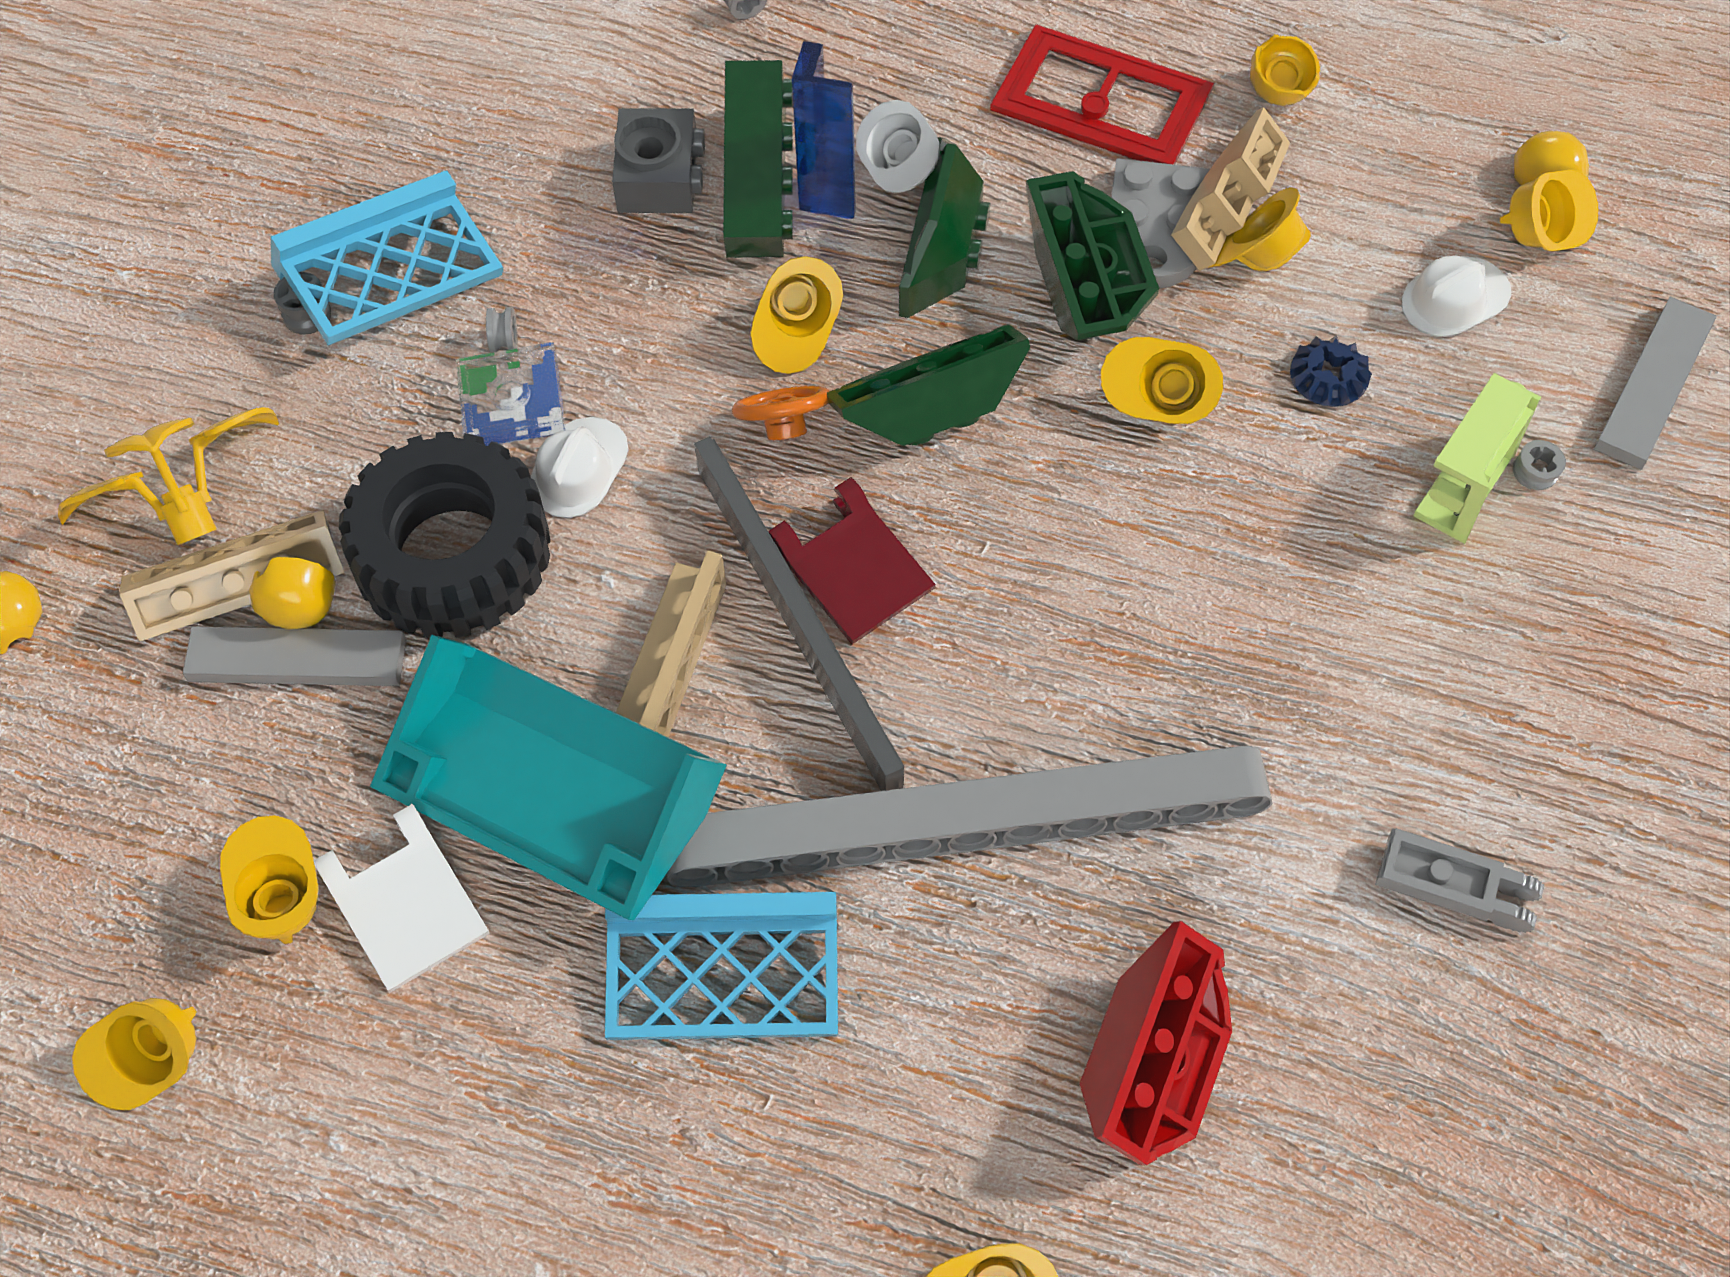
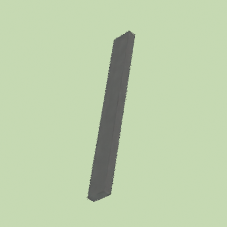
[694,436,904,791]

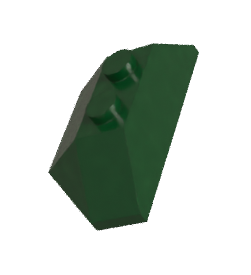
[899,137,991,318]
[1026,171,1159,340]
[827,324,1030,446]

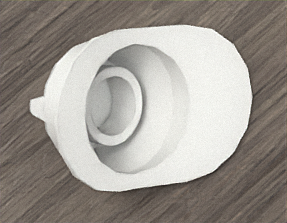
[856,100,940,194]
[1402,256,1512,337]
[531,417,629,518]

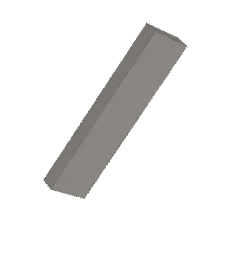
[1594,296,1717,470]
[183,626,406,686]

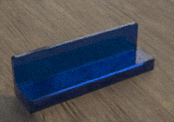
[792,41,856,219]

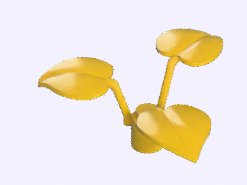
[58,407,279,545]

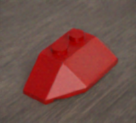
[1079,921,1233,1165]

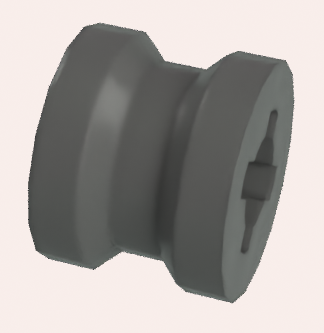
[274,272,331,335]

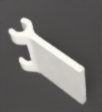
[314,804,490,993]

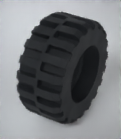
[338,432,551,638]

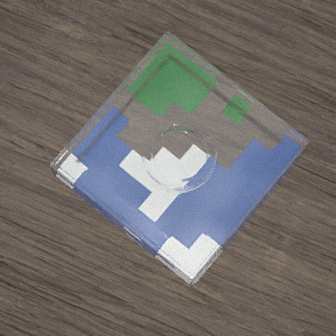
[456,342,566,446]

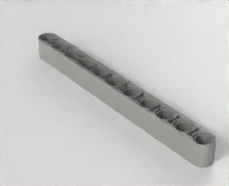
[667,746,1272,887]

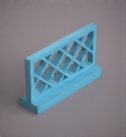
[271,170,503,346]
[605,892,838,1040]

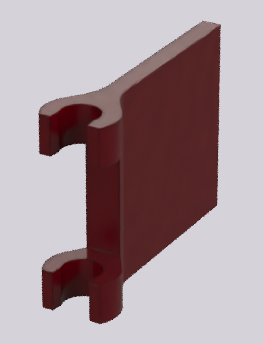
[768,477,936,645]

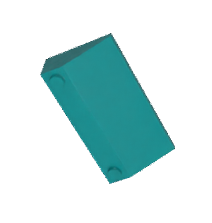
[370,635,727,920]

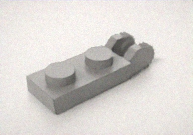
[1375,828,1544,933]

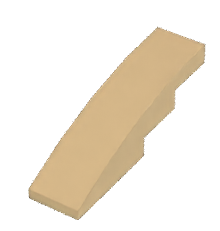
[1171,107,1290,271]

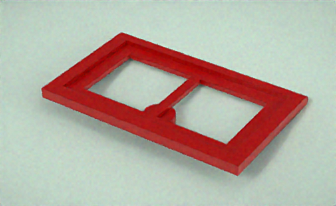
[990,24,1215,165]

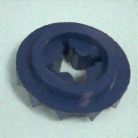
[1290,335,1372,407]

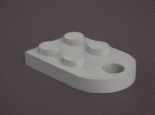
[1111,158,1210,288]

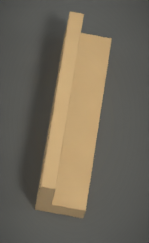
[119,510,344,642]
[616,550,727,737]

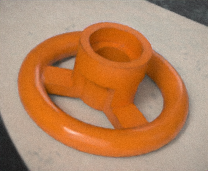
[732,386,829,440]

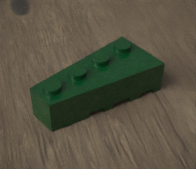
[723,60,793,258]

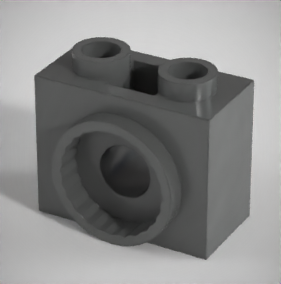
[612,108,705,213]

